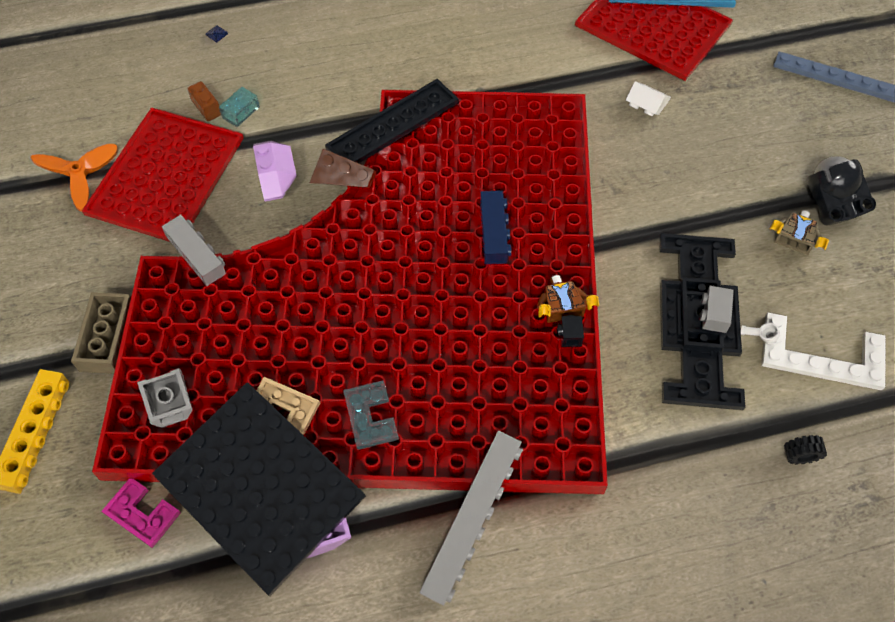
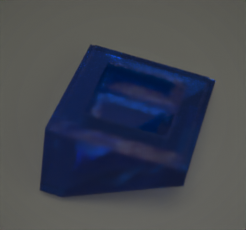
[205,25,228,43]

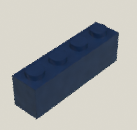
[480,191,511,264]

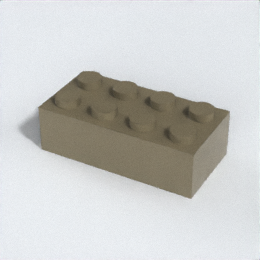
[71,292,131,374]

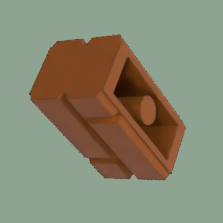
[187,81,222,121]

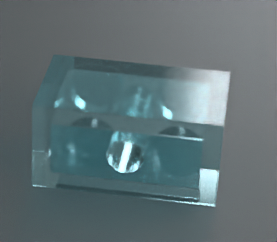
[219,87,260,127]

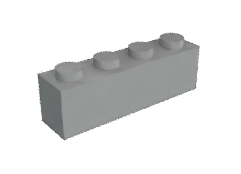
[161,215,226,286]

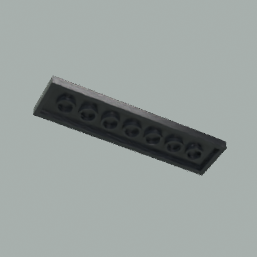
[325,79,459,163]

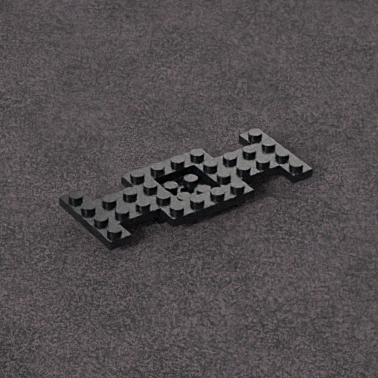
[660,233,746,410]

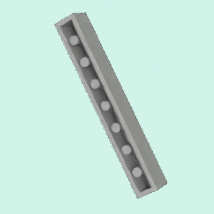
[419,430,523,606]

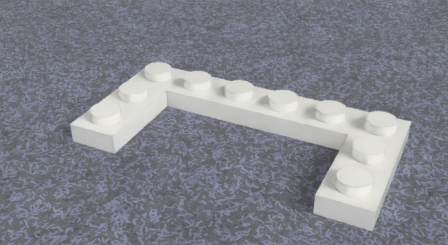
[762,313,885,390]

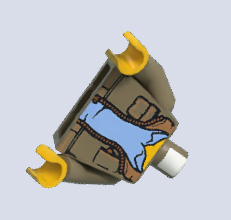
[769,210,829,255]

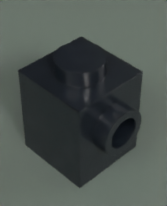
[557,315,584,347]

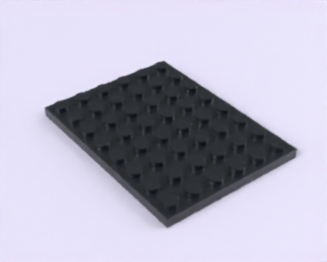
[152,382,366,596]

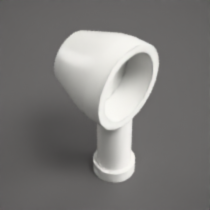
[741,323,780,345]

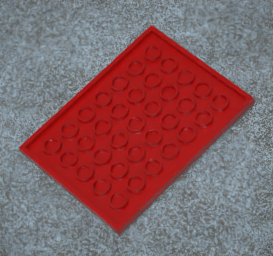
[575,0,733,81]
[82,107,244,242]

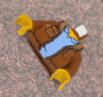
[537,275,599,323]

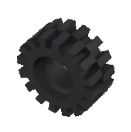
[784,435,827,465]

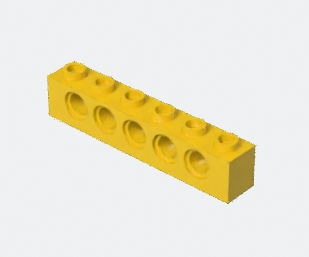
[0,369,69,494]

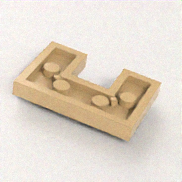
[256,377,320,435]

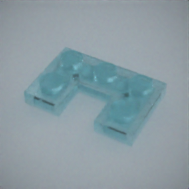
[343,380,399,450]

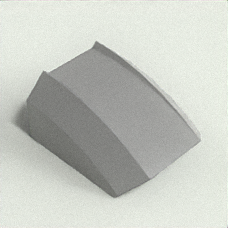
[137,369,192,428]

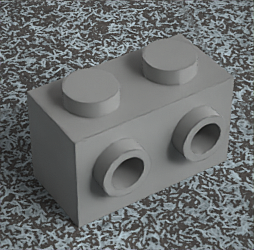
[700,286,733,333]

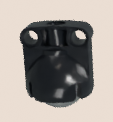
[808,156,876,226]

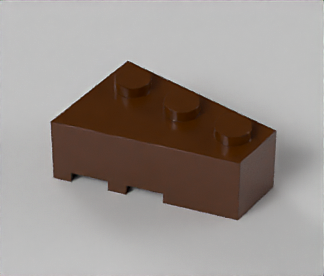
[309,149,377,188]

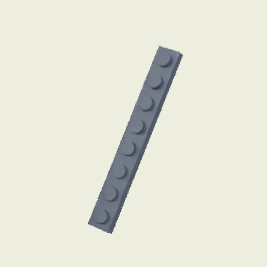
[773,51,895,103]

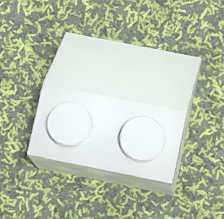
[626,81,671,116]

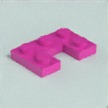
[101,479,181,548]

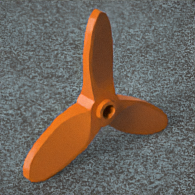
[31,144,118,212]

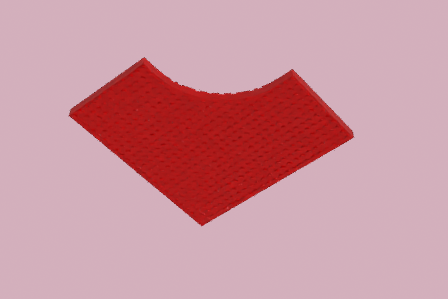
[92,90,608,495]

